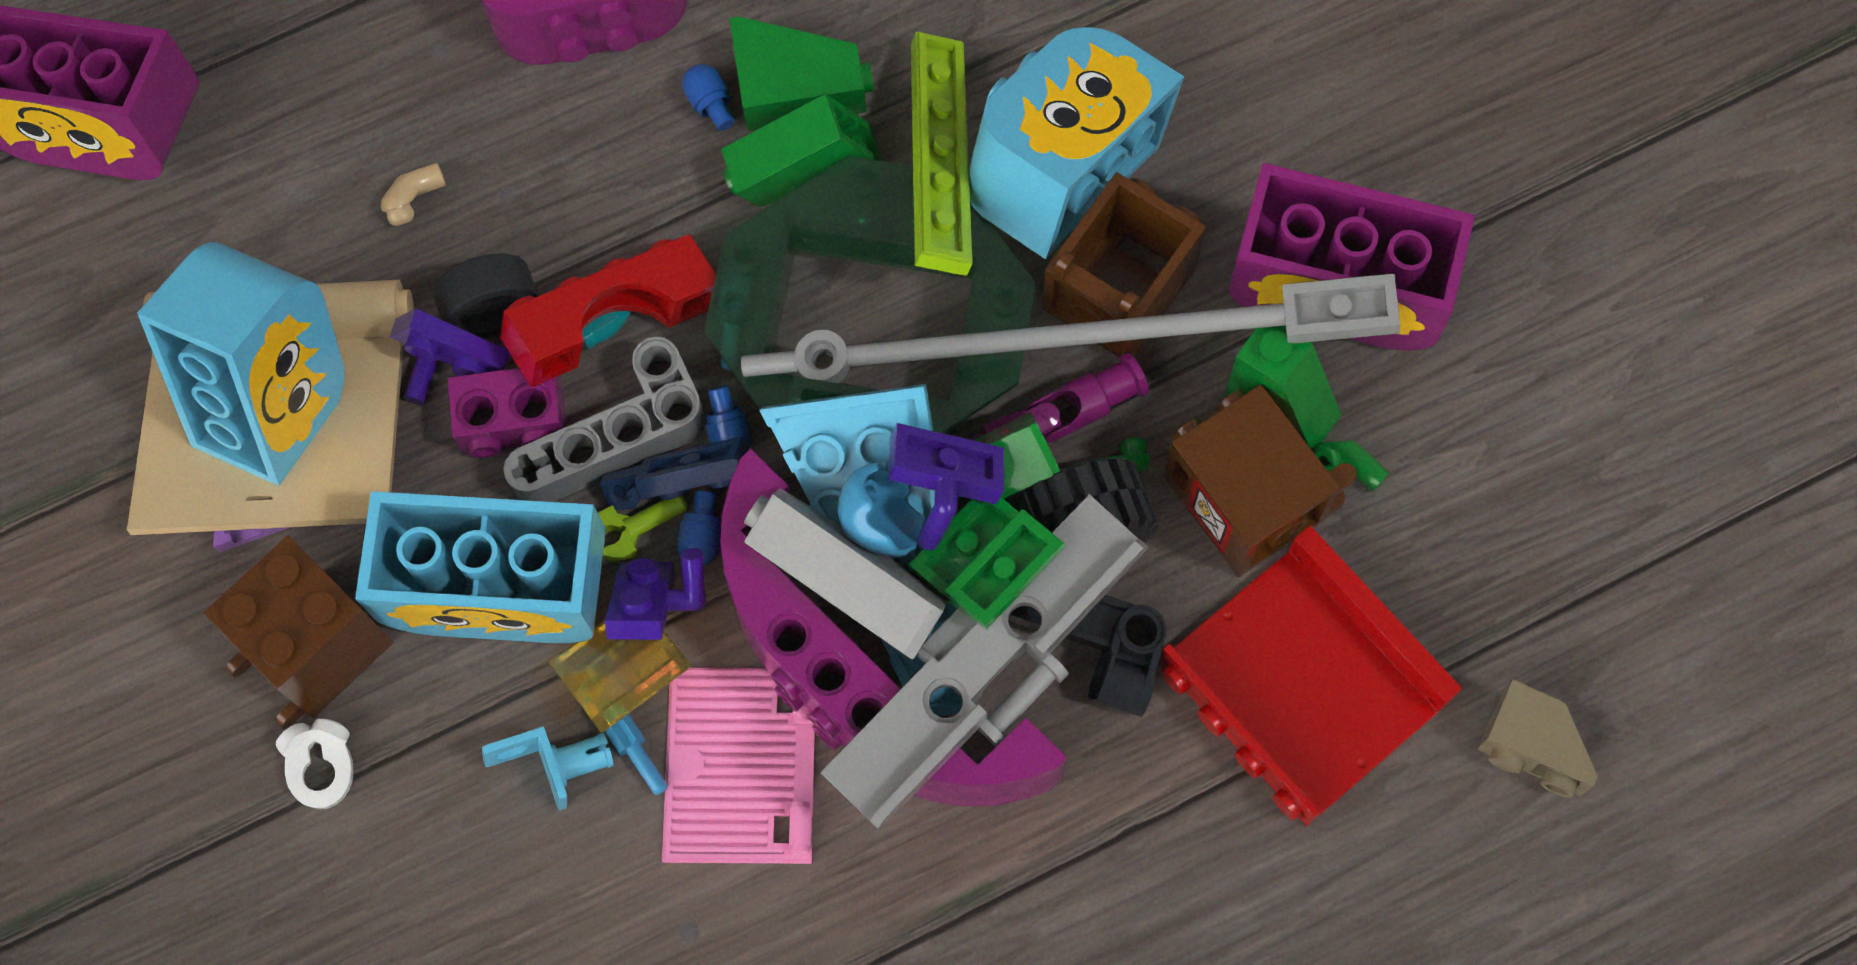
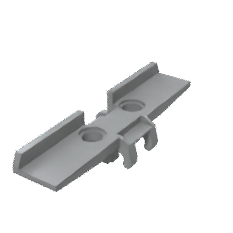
[821,494,1148,830]

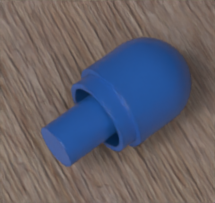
[682,64,736,131]
[705,385,752,448]
[677,491,721,566]

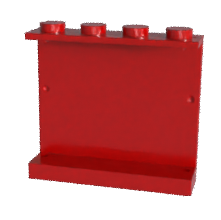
[1159,525,1463,827]

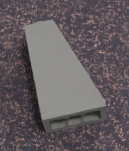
[744,488,947,660]

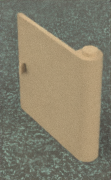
[127,280,414,535]

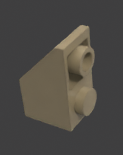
[1477,679,1598,798]

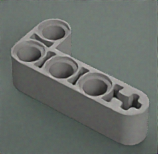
[503,336,706,502]

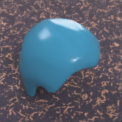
[837,463,925,557]

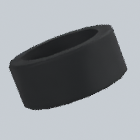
[432,253,538,338]

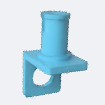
[482,726,614,810]

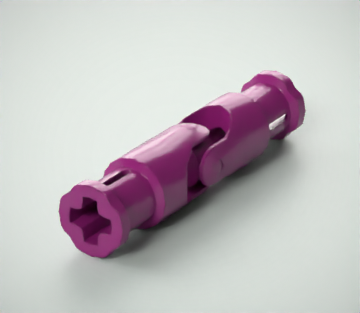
[969,352,1149,443]

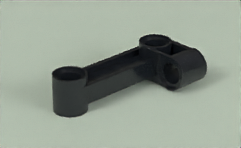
[1009,595,1167,717]

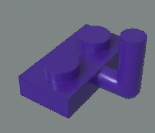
[389,308,510,405]
[888,423,1004,550]
[605,548,706,640]

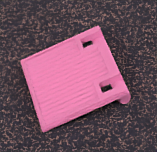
[662,667,815,864]

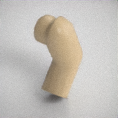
[381,162,447,226]

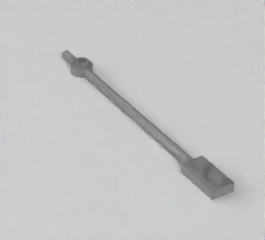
[741,274,1400,388]

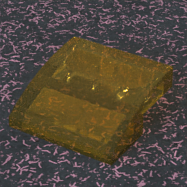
[548,620,692,733]

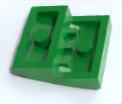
[908,497,1065,629]

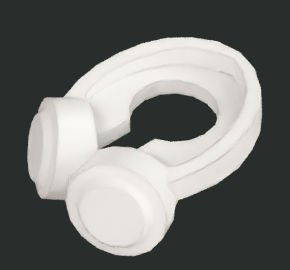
[276,719,354,809]

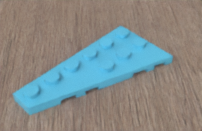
[759,384,963,716]

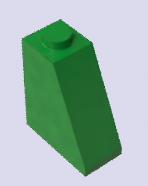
[729,16,874,131]
[721,94,886,207]
[1223,326,1342,451]

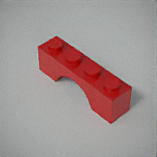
[500,234,721,388]

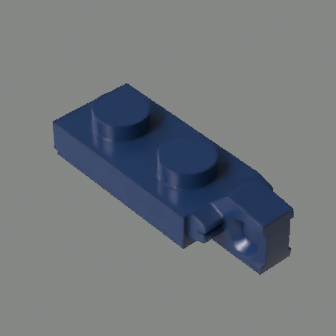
[600,436,749,510]

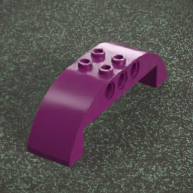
[720,449,1067,807]

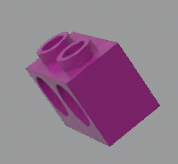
[448,368,566,458]

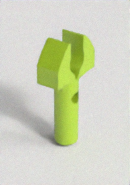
[598,495,687,563]

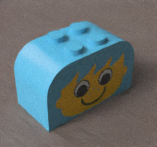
[969,27,1184,259]
[137,242,345,486]
[355,491,606,643]

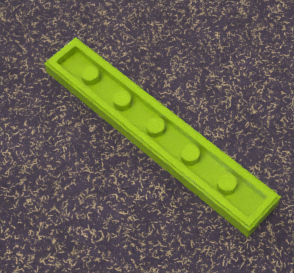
[911,32,973,276]

